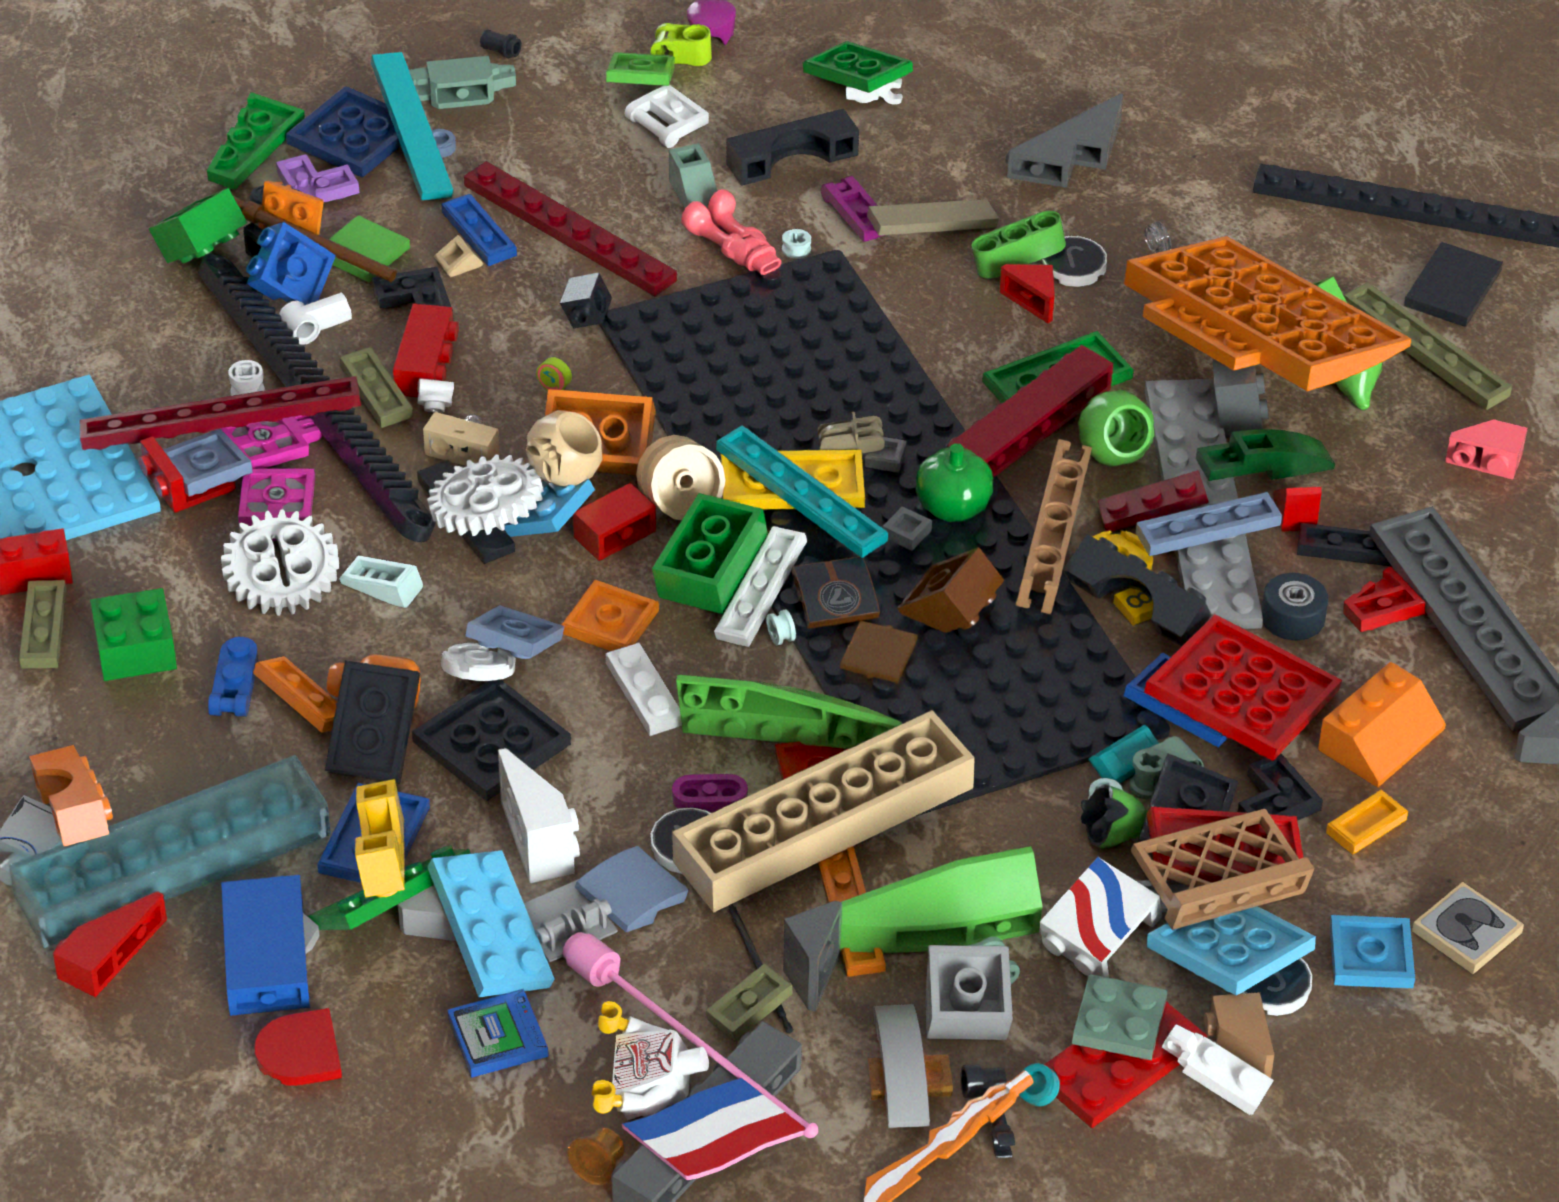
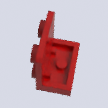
[138,436,236,513]

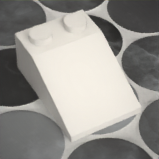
[498,748,580,883]

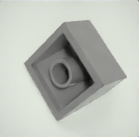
[925,945,1013,1040]

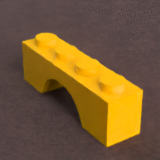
[355,779,404,897]

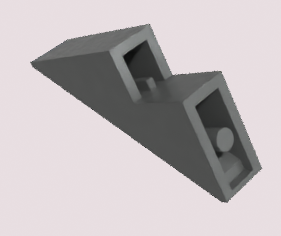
[1005,94,1123,188]

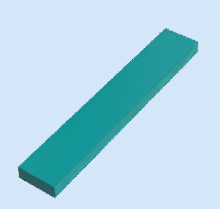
[370,52,454,201]
[716,425,888,558]

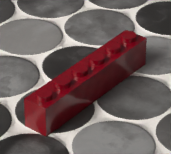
[946,345,1113,478]

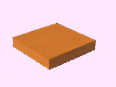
[562,580,659,651]

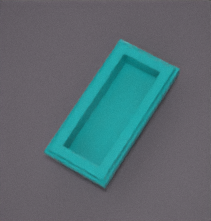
[1088,725,1159,784]

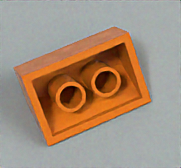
[1318,662,1446,788]

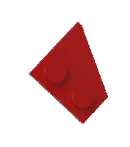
[1343,567,1425,632]

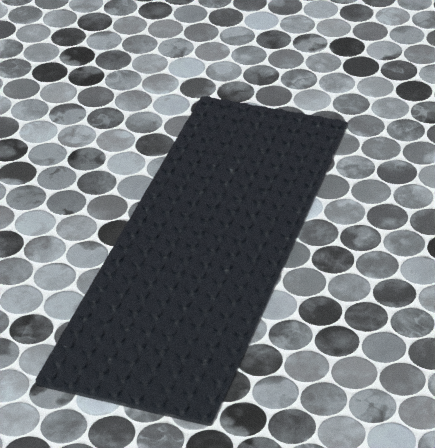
[599,250,1170,817]

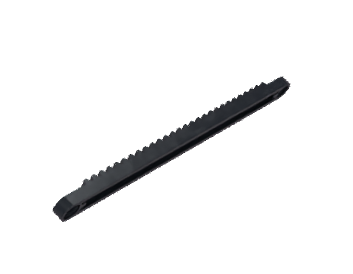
[198,253,436,542]

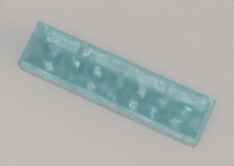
[9,755,331,948]

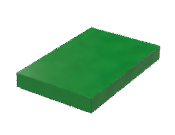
[802,41,913,93]

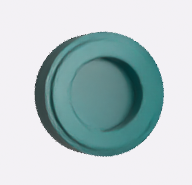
[1019,1063,1060,1106]

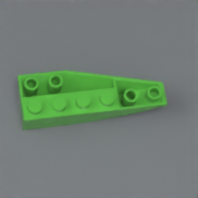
[676,675,902,749]
[840,846,1043,953]

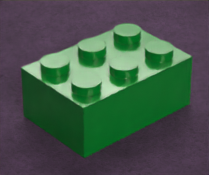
[652,493,768,614]

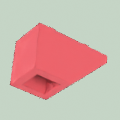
[1445,419,1528,479]

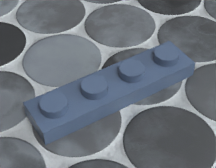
[1136,492,1282,556]

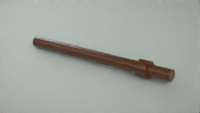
[233,196,397,282]

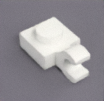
[846,78,903,104]

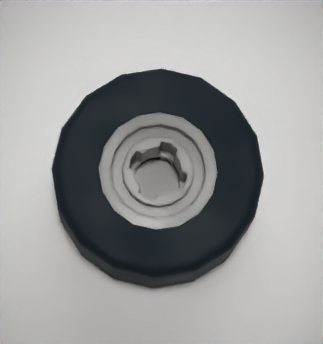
[1261,572,1329,641]

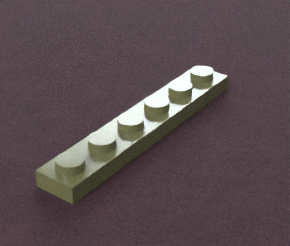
[1344,282,1512,410]

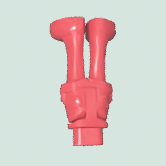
[681,189,781,275]

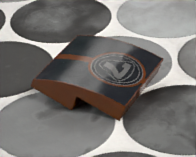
[792,556,880,629]

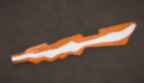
[864,1070,1034,1202]

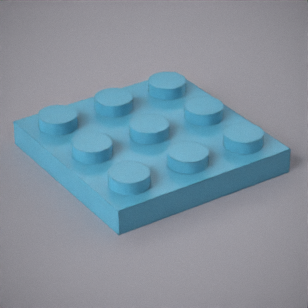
[1147,906,1316,996]

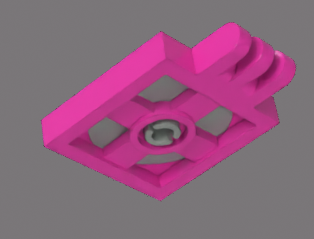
[215,415,323,469]
[238,469,315,541]

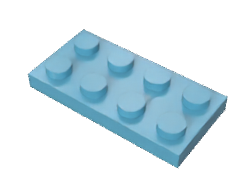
[427,850,555,997]

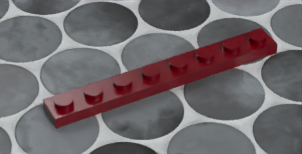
[464,161,677,297]
[79,376,361,450]

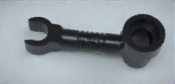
[960,1065,1015,1158]

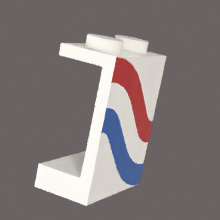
[1040,857,1162,978]

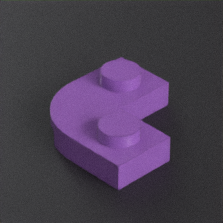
[276,154,360,202]

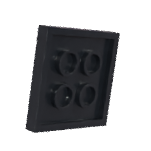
[412,679,571,801]

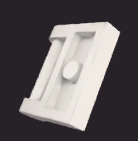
[624,85,709,148]

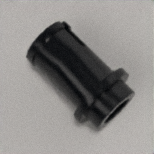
[480,29,522,59]

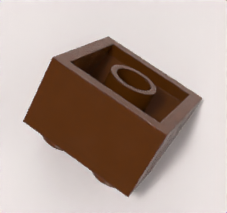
[897,547,1004,633]

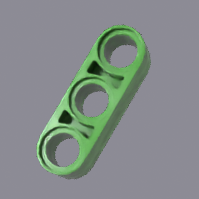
[971,211,1066,278]

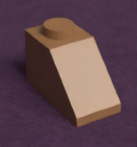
[1204,993,1274,1078]

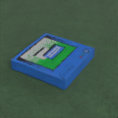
[447,989,549,1078]

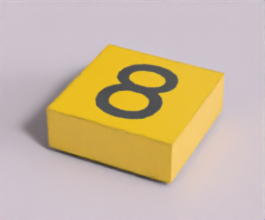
[1113,588,1153,626]

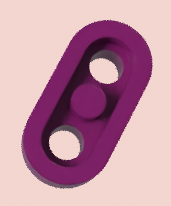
[672,774,748,812]

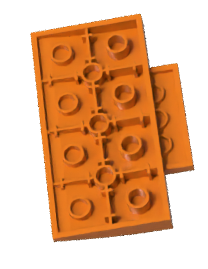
[1124,236,1411,391]

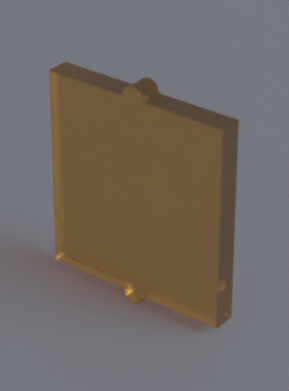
[840,621,918,683]

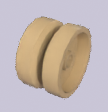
[636,435,726,520]

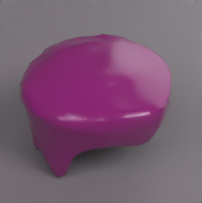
[687,0,736,45]

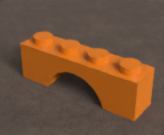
[29,745,113,847]

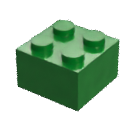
[148,188,248,264]
[90,588,177,681]

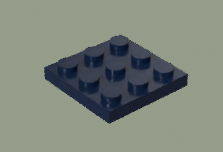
[286,86,401,178]

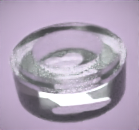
[1144,221,1171,254]

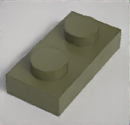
[706,963,793,1042]

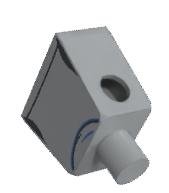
[0,795,88,885]

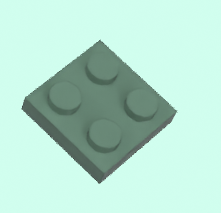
[1072,974,1168,1061]

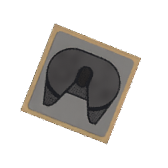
[1412,882,1524,974]

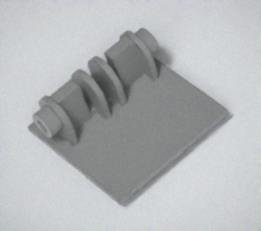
[524,879,618,963]

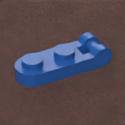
[208,637,258,717]

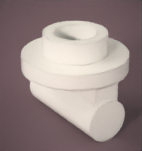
[417,379,454,413]

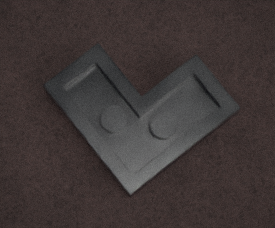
[372,267,451,308]
[1237,753,1323,821]

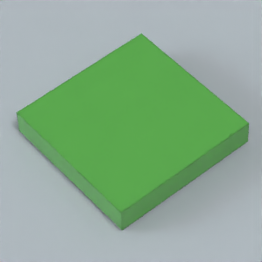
[606,52,675,86]
[329,215,410,282]

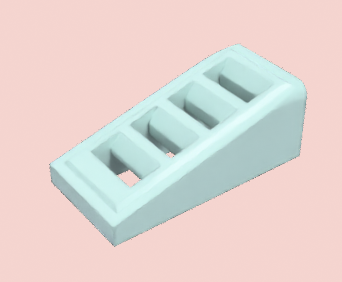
[339,555,423,608]

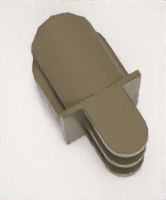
[818,412,885,453]

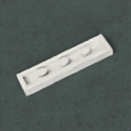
[714,526,807,647]

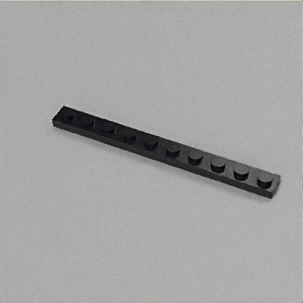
[1253,164,1559,248]

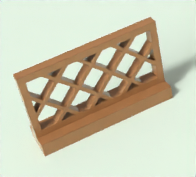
[1131,809,1315,930]

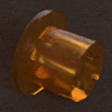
[567,1128,625,1185]

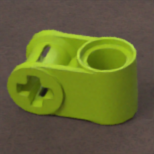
[651,23,712,66]

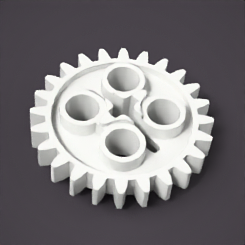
[427,455,544,536]
[221,510,339,616]

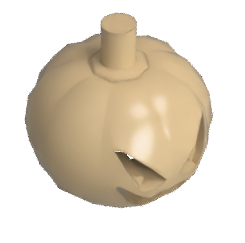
[526,410,603,487]

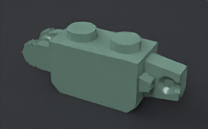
[409,56,516,109]

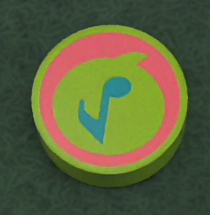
[536,357,572,390]

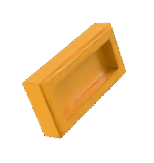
[1326,789,1408,855]

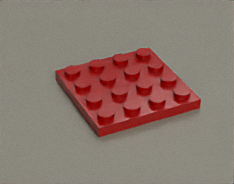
[1144,614,1342,761]

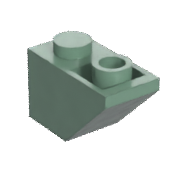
[669,143,717,209]

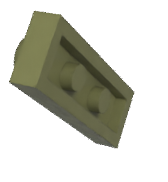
[340,347,413,428]
[19,580,66,669]

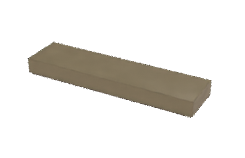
[867,199,999,235]

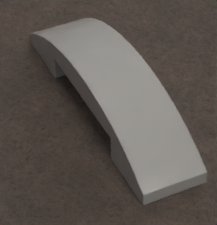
[873,1004,930,1128]

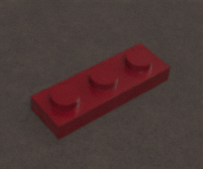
[1097,470,1209,532]

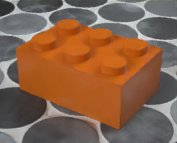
[545,389,656,475]

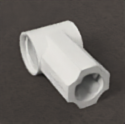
[279,292,352,345]

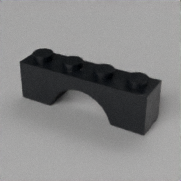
[726,108,859,186]
[1063,534,1211,647]

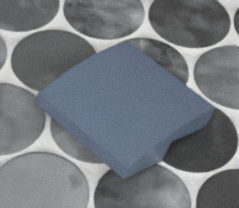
[575,846,689,932]

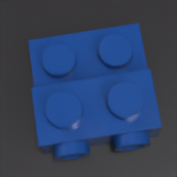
[246,222,336,305]

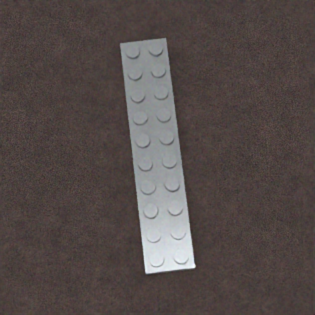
[1145,379,1263,629]

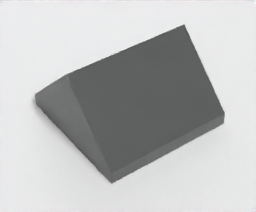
[783,901,842,1011]

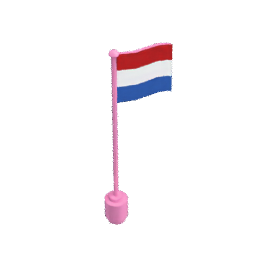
[563,932,818,1180]

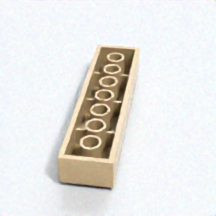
[672,710,975,913]

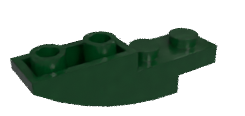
[1195,429,1335,481]

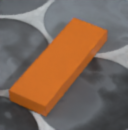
[253,656,337,733]

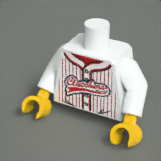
[592,1001,709,1120]

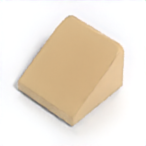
[434,235,484,277]

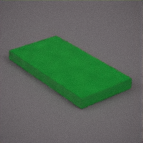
[982,331,1134,403]

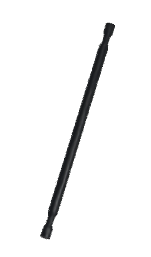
[728,903,794,1034]

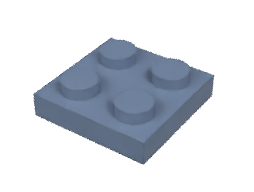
[163,428,253,496]
[466,605,564,659]

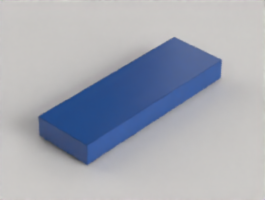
[441,194,517,266]

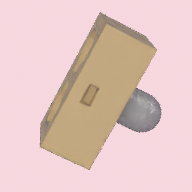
[423,412,500,466]

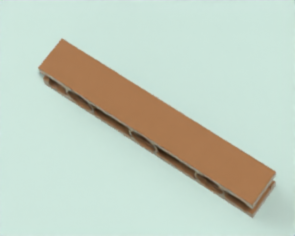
[1016,439,1092,614]

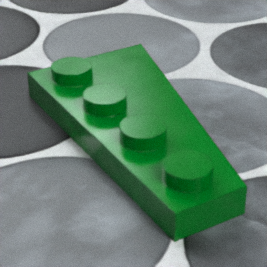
[207,92,305,190]
[307,845,471,930]

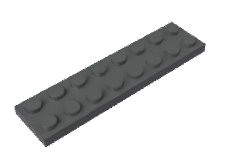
[1369,506,1559,732]

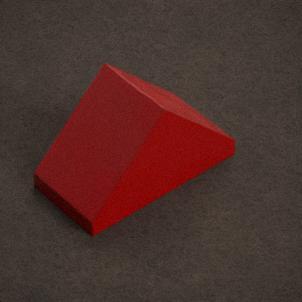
[1000,264,1055,324]
[1273,487,1322,532]

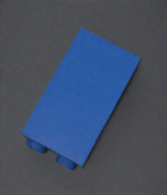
[221,875,310,1016]

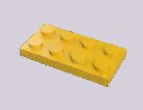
[721,450,865,509]

